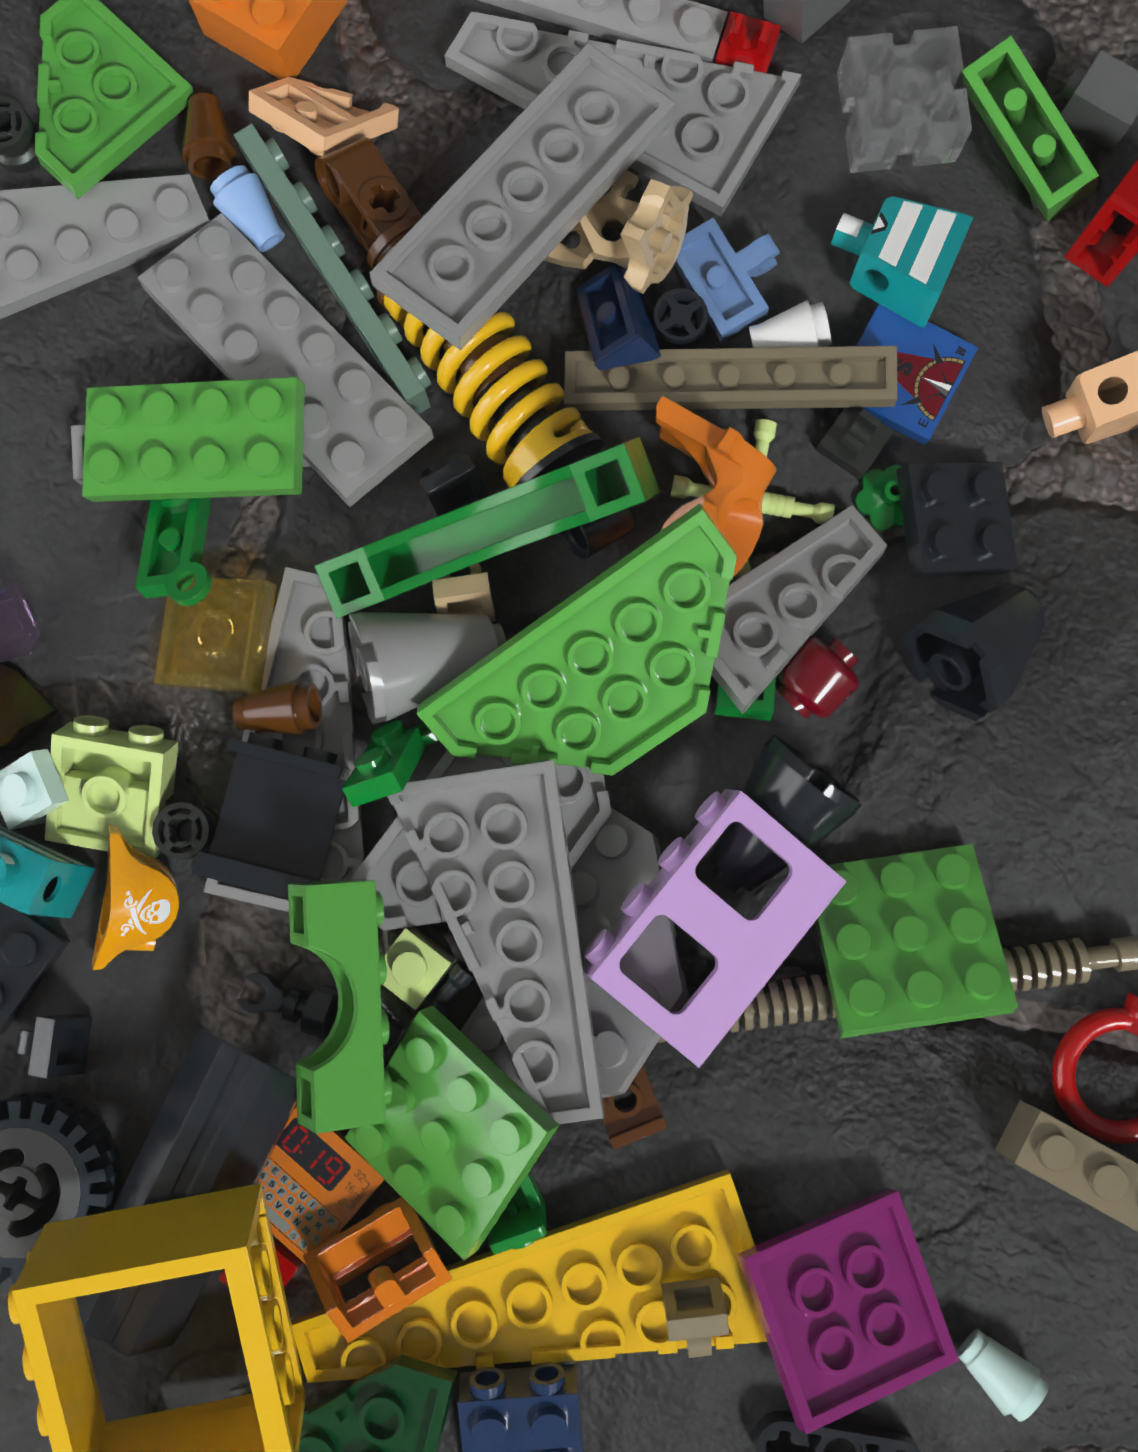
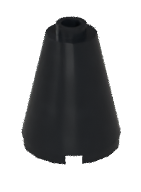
[710,734,862,894]

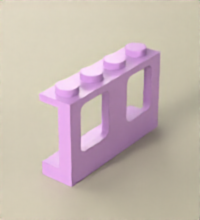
[583,789,847,1068]

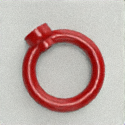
[1052,992,1138,1144]

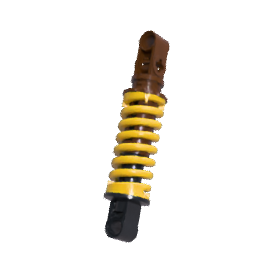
[315,138,634,560]

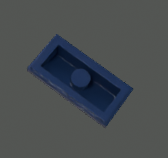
[576,263,661,370]

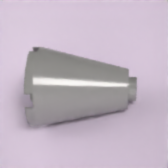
[348,612,506,724]

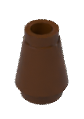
[182,93,236,180]
[233,679,322,735]

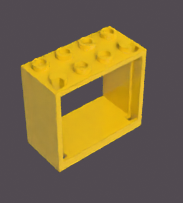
[8,1183,306,1452]

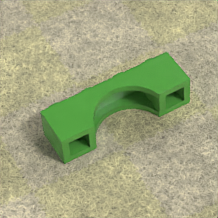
[288,879,392,1134]

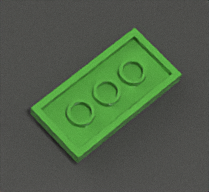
[82,377,305,502]

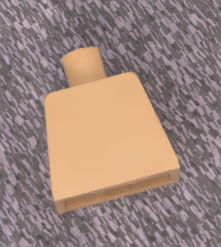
[1042,351,1138,444]

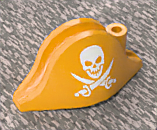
[92,825,179,970]

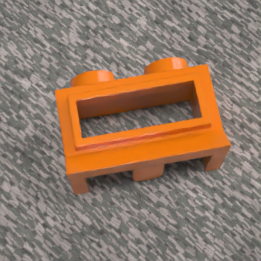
[303,1197,452,1343]

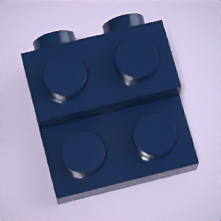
[457,1362,584,1452]

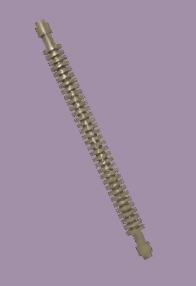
[657,935,1138,1043]

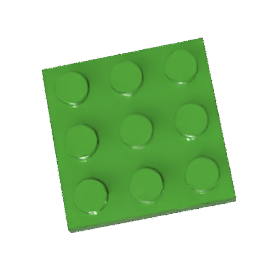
[815,844,1018,1038]
[345,1006,559,1260]

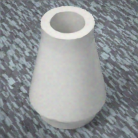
[749,300,832,348]

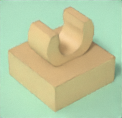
[432,563,496,622]

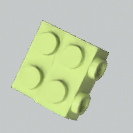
[45,715,179,858]

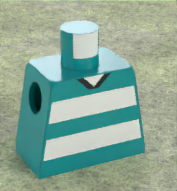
[831,196,974,328]
[0,824,96,918]

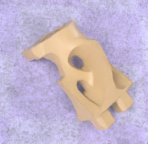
[543,170,693,294]

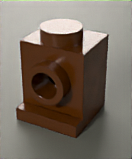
[602,1066,668,1150]

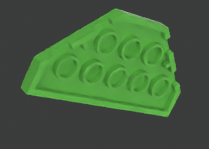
[416,503,737,776]

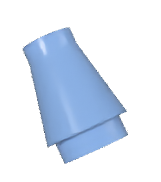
[210,165,285,252]

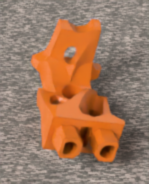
[656,396,777,580]

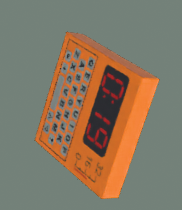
[257,1106,384,1264]

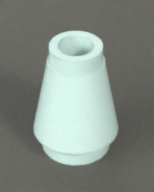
[957,1329,1049,1422]

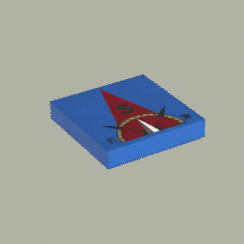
[857,304,979,446]

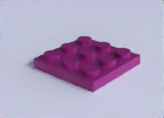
[737,1188,959,1435]

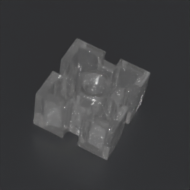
[837,26,972,173]

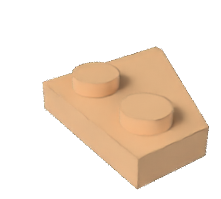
[249,77,399,156]

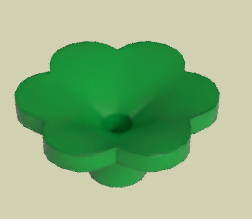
[855,465,904,531]

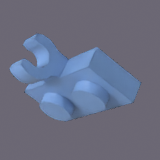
[674,217,780,342]

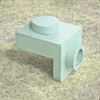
[0,749,69,830]

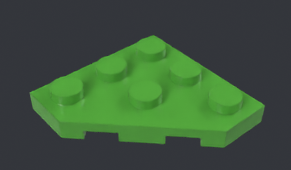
[35,0,194,199]

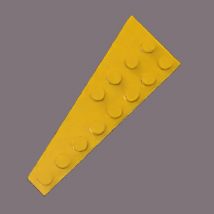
[291,1169,767,1383]

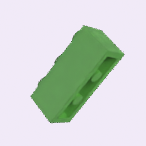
[962,35,1099,222]

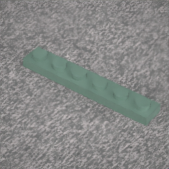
[233,123,432,414]

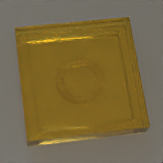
[154,577,277,693]

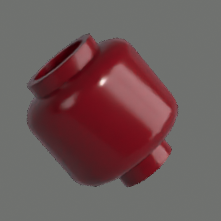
[775,636,859,719]

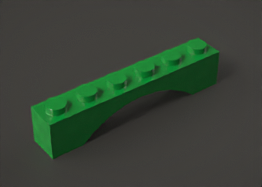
[315,437,660,619]

